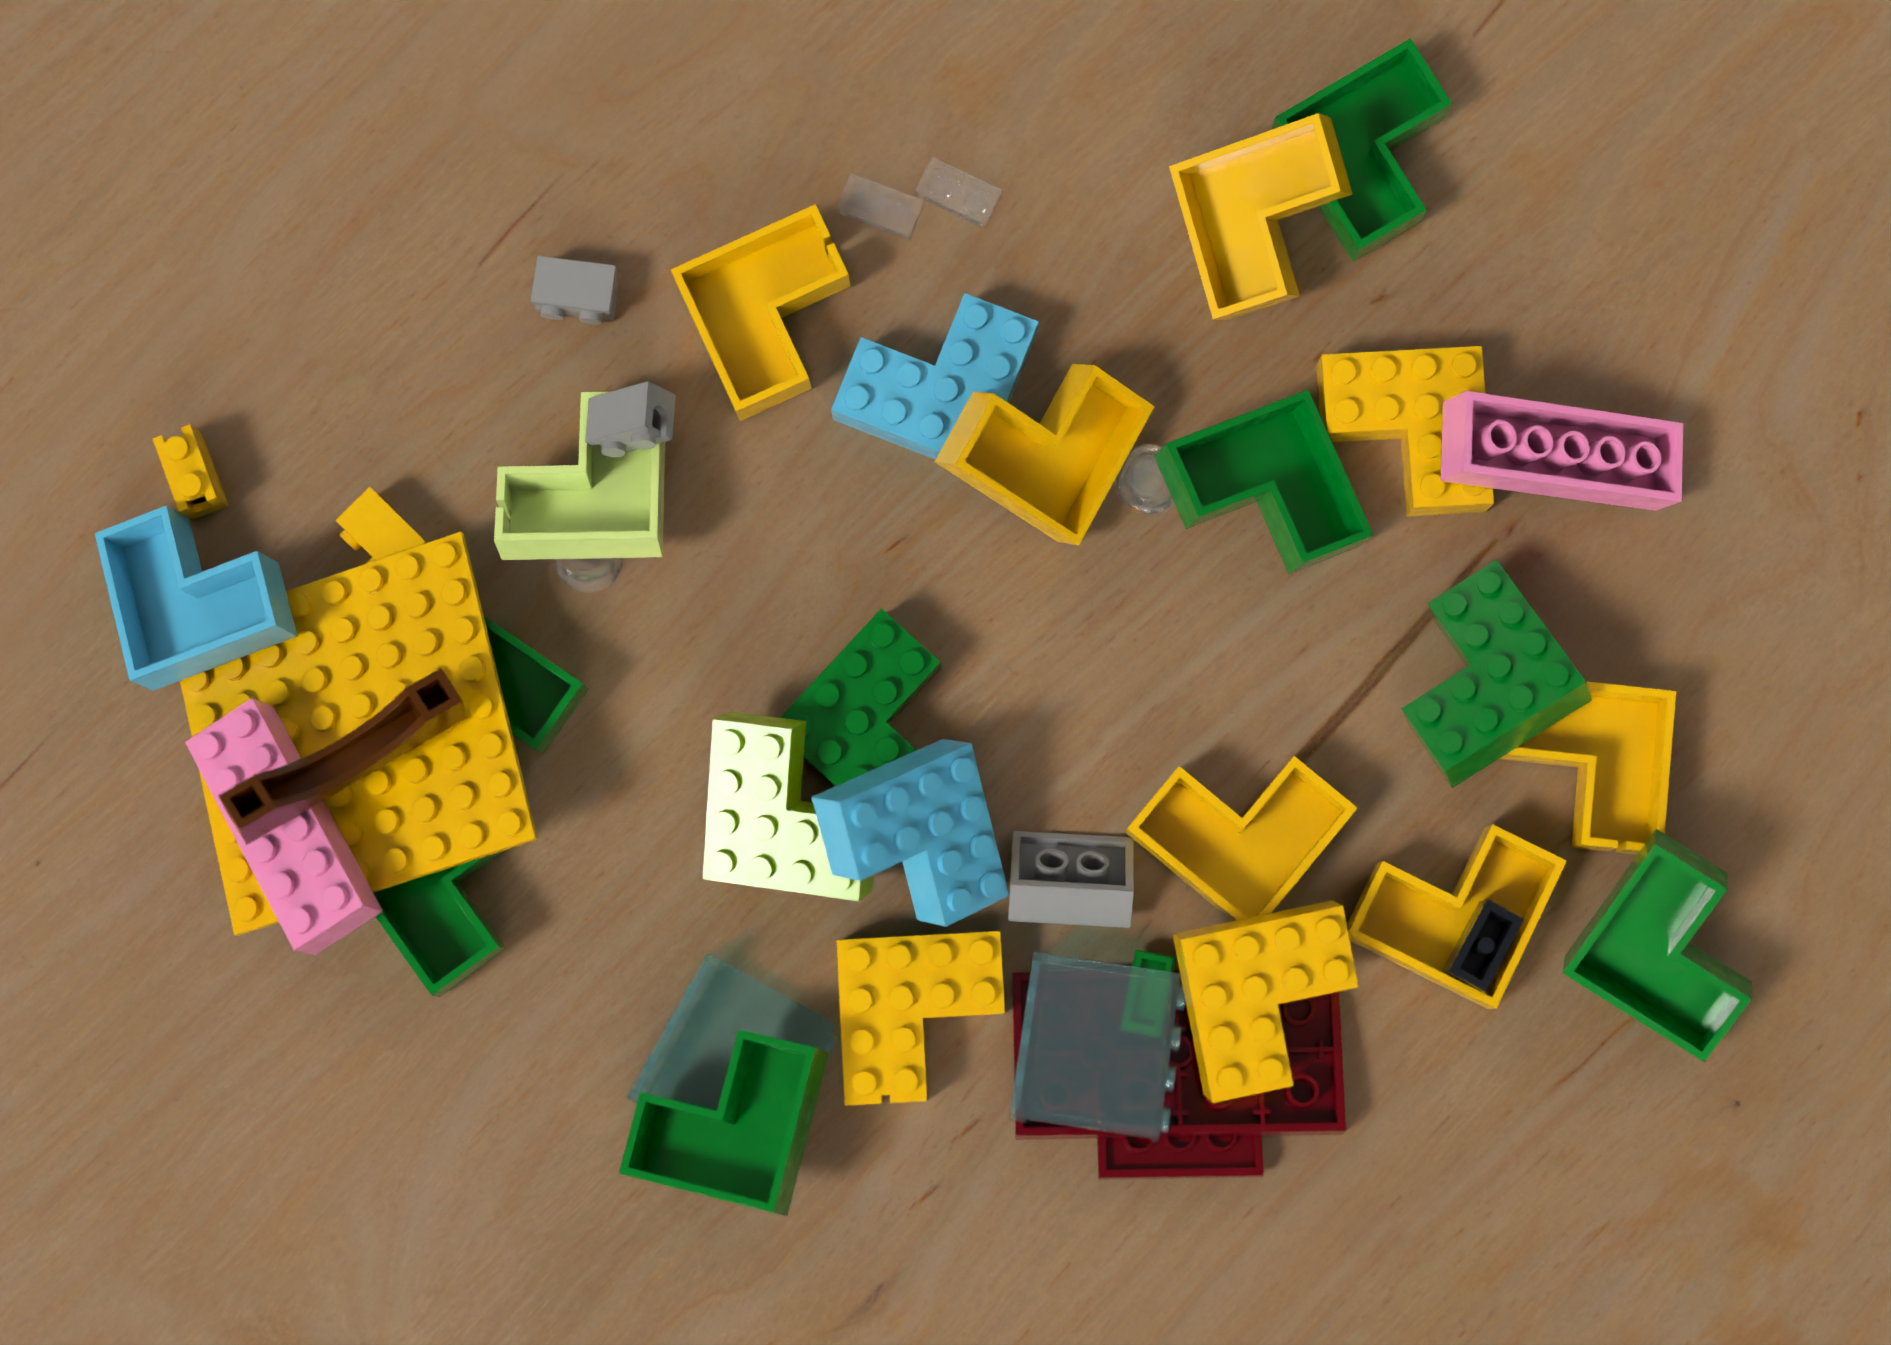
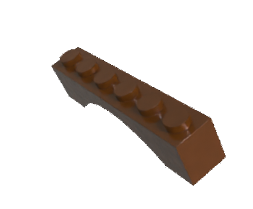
[218,668,466,845]

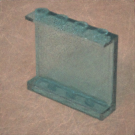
[1010,952,1185,1142]
[626,953,839,1111]

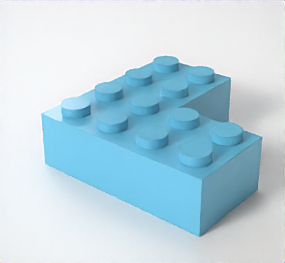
[831,293,1039,459]
[94,505,297,691]
[812,739,1009,927]

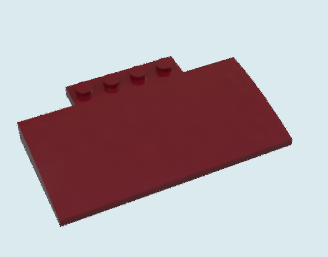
[1012,970,1346,1180]

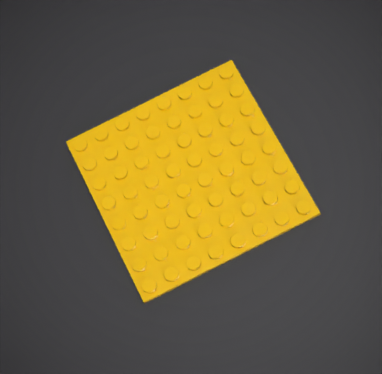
[180,532,538,936]

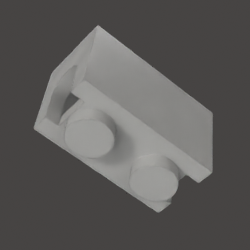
[530,256,621,325]
[585,381,676,457]

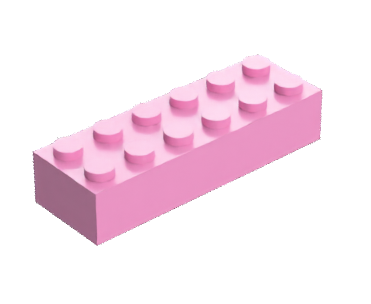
[1441,391,1683,511]
[185,698,383,955]

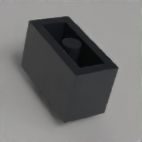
[1441,899,1524,992]

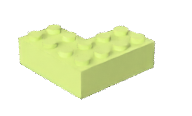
[494,392,665,560]

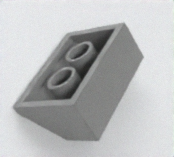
[1008,831,1134,928]

